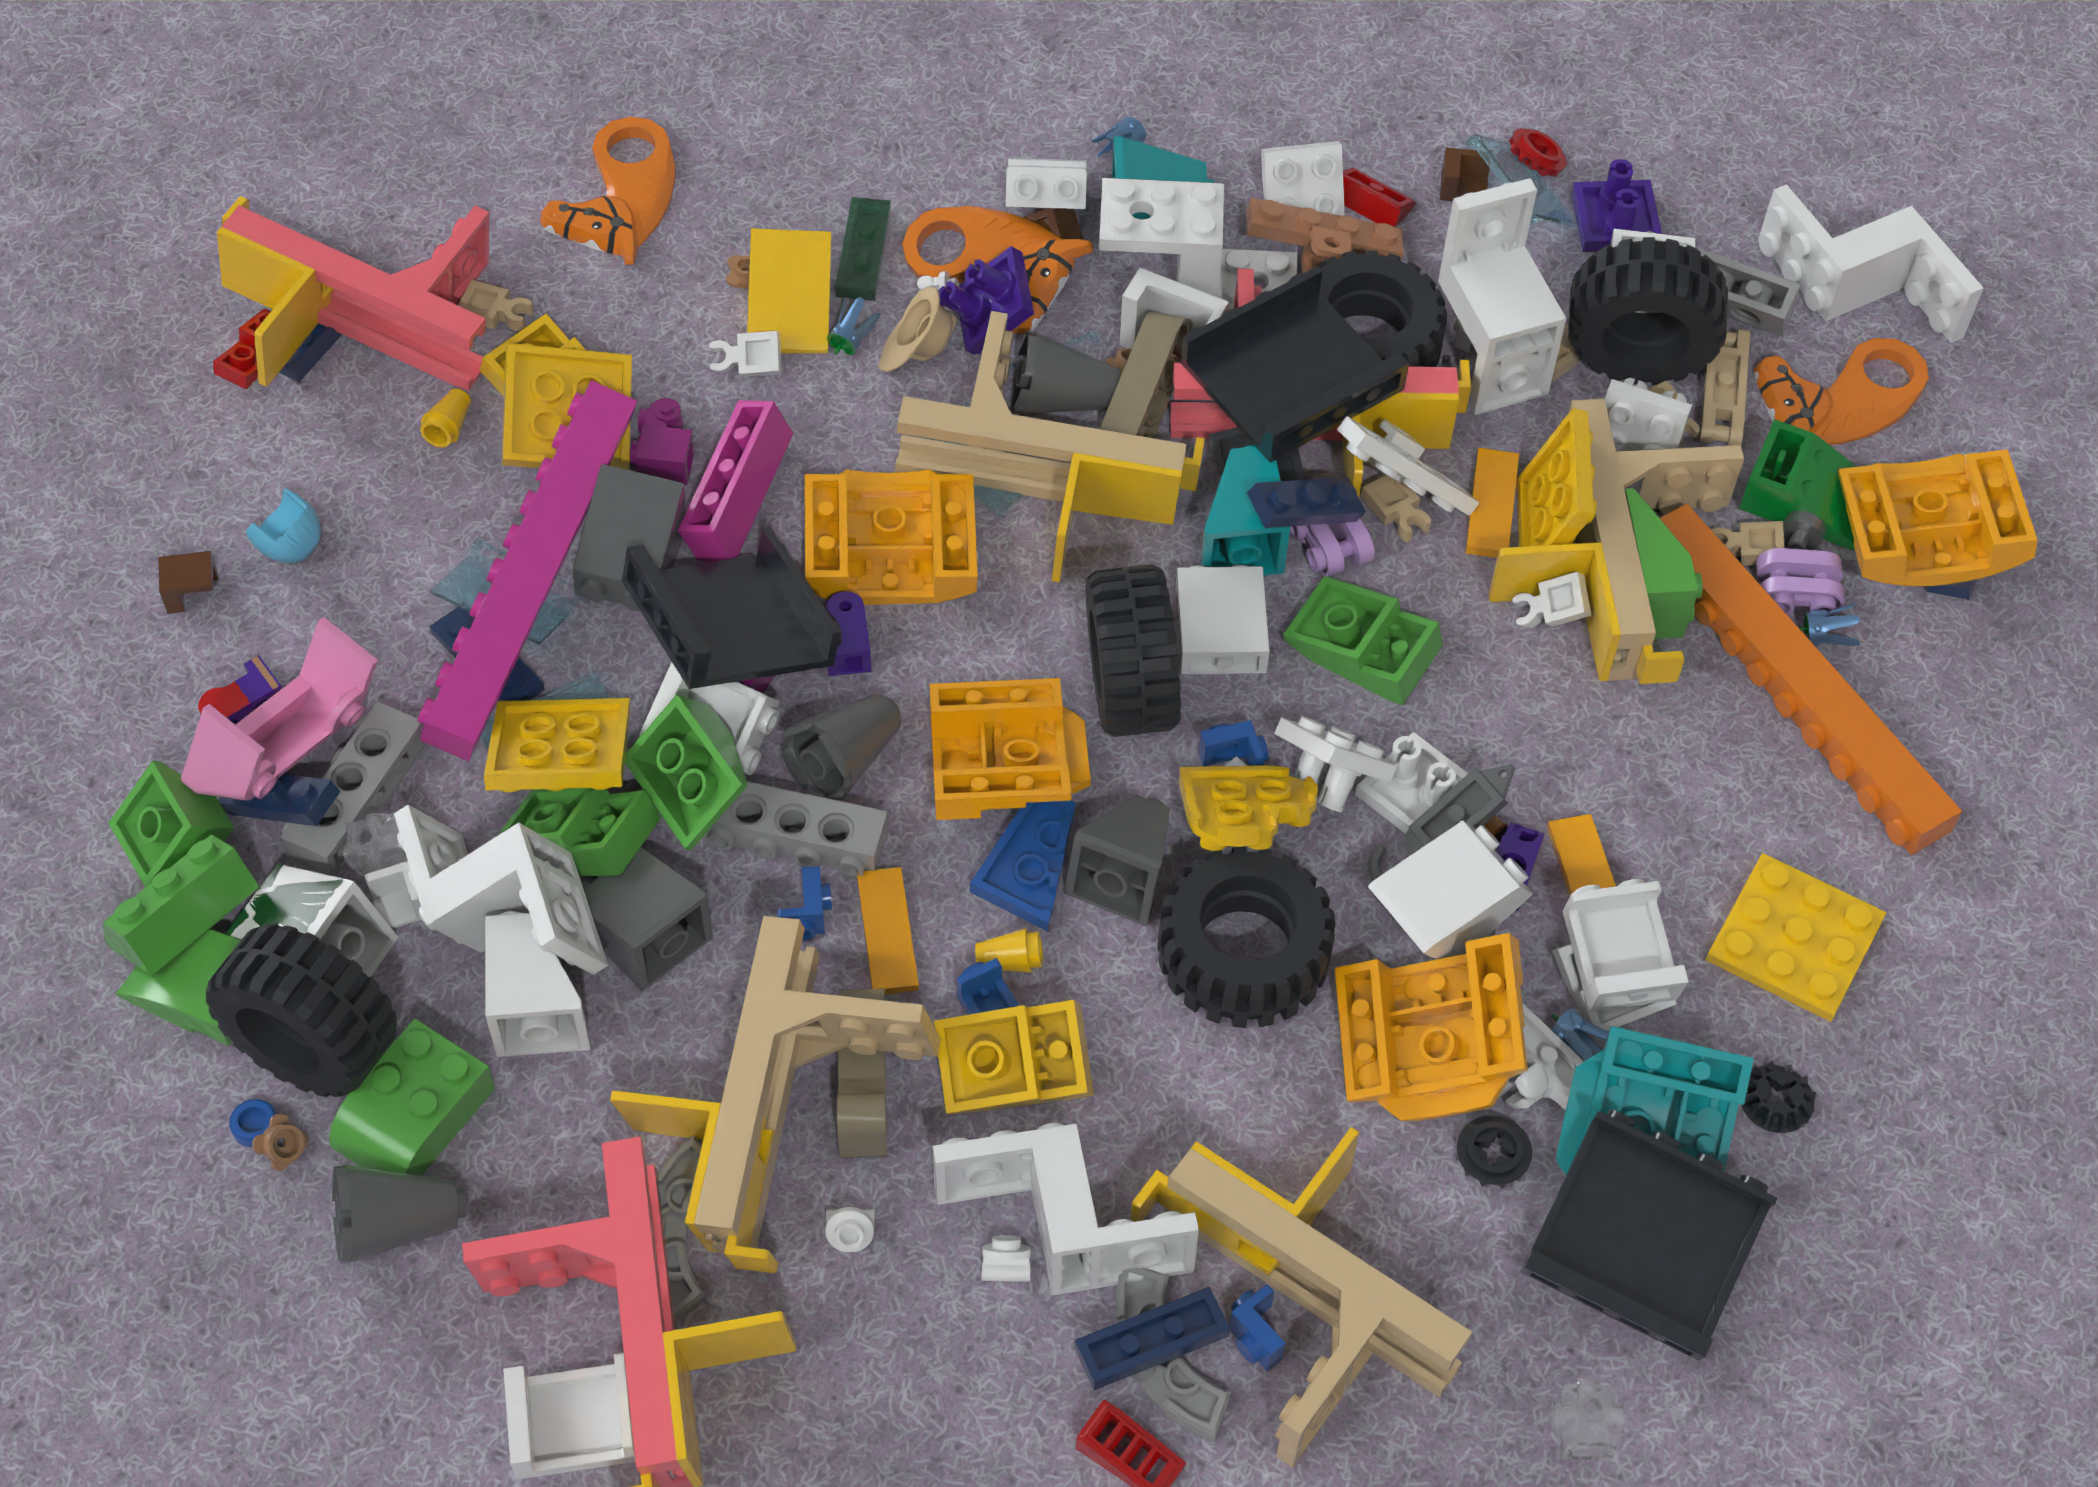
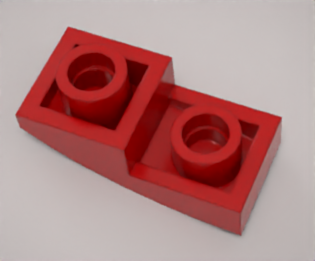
[213,308,271,390]

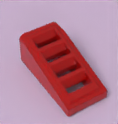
[1075,1399,1186,1487]

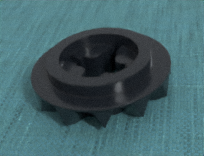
[1741,1061,1816,1133]
[1456,1115,1532,1189]

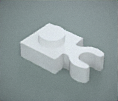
[709,331,782,376]
[1513,572,1591,628]

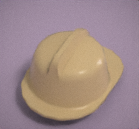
[878,287,957,372]

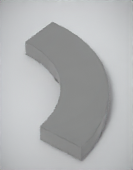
[658,1136,706,1322]
[1115,1268,1231,1443]

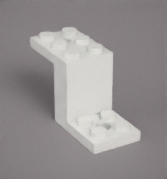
[1099,178,1297,310]
[1438,178,1566,415]
[1758,184,1984,343]
[394,805,608,975]
[933,1123,1199,1295]

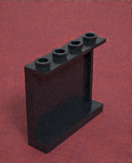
[1520,1109,1778,1361]

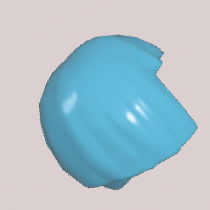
[246,488,321,564]

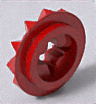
[1509,128,1567,177]

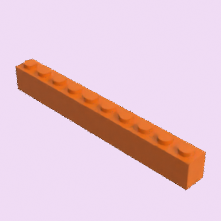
[1660,504,1962,855]

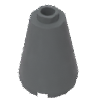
[1011,331,1121,414]
[781,694,901,801]
[332,1165,467,1262]

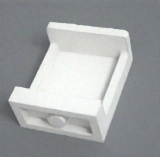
[1006,158,1087,209]
[1120,268,1229,349]
[1175,565,1270,674]
[639,662,780,778]
[1562,879,1689,1012]
[503,1353,635,1480]

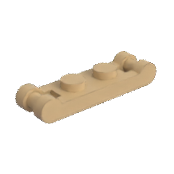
[1698,329,1750,446]

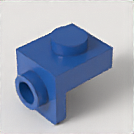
[1198,720,1269,766]
[777,866,832,941]
[957,958,1019,1015]
[1229,1284,1286,1372]

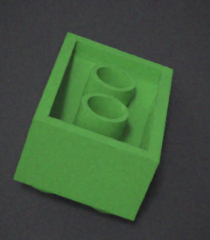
[1625,488,1703,639]
[625,694,748,851]

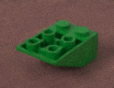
[1739,419,1857,551]

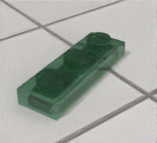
[835,197,891,301]

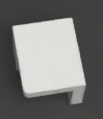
[365,861,422,929]

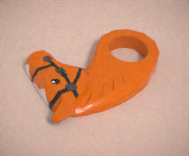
[540,116,676,265]
[902,206,1094,334]
[1753,338,1929,445]

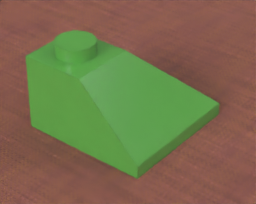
[108,761,234,888]

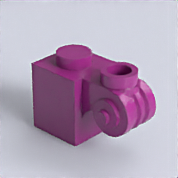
[630,398,695,486]

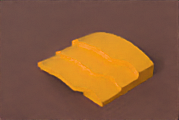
[1838,449,2038,586]
[805,469,978,605]
[929,678,1091,820]
[1335,933,1528,1121]

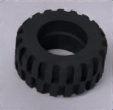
[1568,237,1728,385]
[1312,250,1447,367]
[1085,564,1181,737]
[1157,846,1336,1028]
[206,924,397,1097]

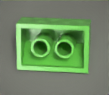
[103,834,259,976]

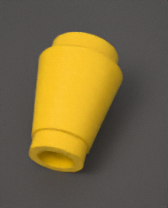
[420,388,471,448]
[975,928,1043,973]

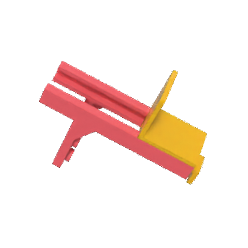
[217,196,489,391]
[1170,268,1471,497]
[462,1136,796,1487]

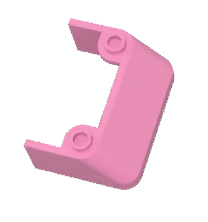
[181,617,378,801]

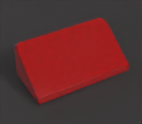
[1343,167,1417,227]

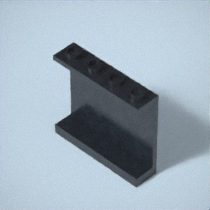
[1181,266,1409,463]
[622,527,842,689]

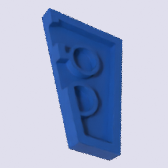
[970,800,1076,932]

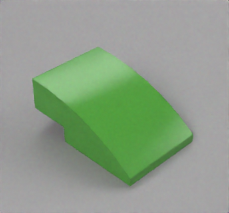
[1283,576,1443,706]
[496,788,661,876]
[116,929,241,1046]

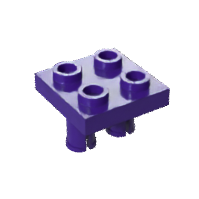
[1571,159,1662,252]
[938,246,1034,355]

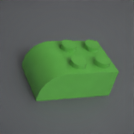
[329,1019,495,1175]

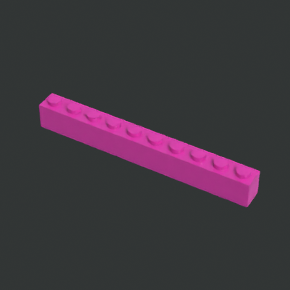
[417,380,637,762]

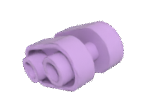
[1290,519,1375,577]
[1756,548,1845,617]

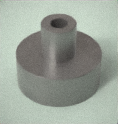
[1783,511,1826,550]

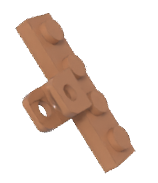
[1246,197,1404,274]

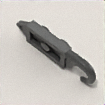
[1368,764,1515,881]

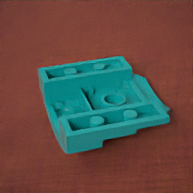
[1555,1026,1754,1175]

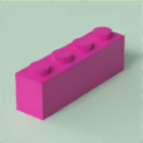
[678,400,794,562]

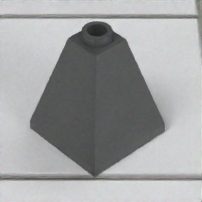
[1064,795,1170,927]

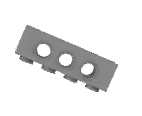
[1647,231,1800,337]
[281,701,427,877]
[702,781,889,878]

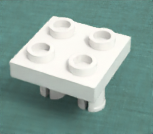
[1261,141,1345,216]
[1605,378,1692,452]
[1274,716,1397,812]
[1355,732,1468,834]

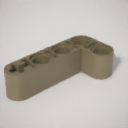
[1100,312,1196,438]
[837,988,887,1158]

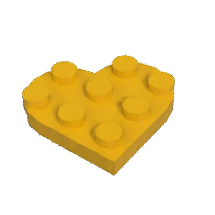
[1179,765,1318,851]

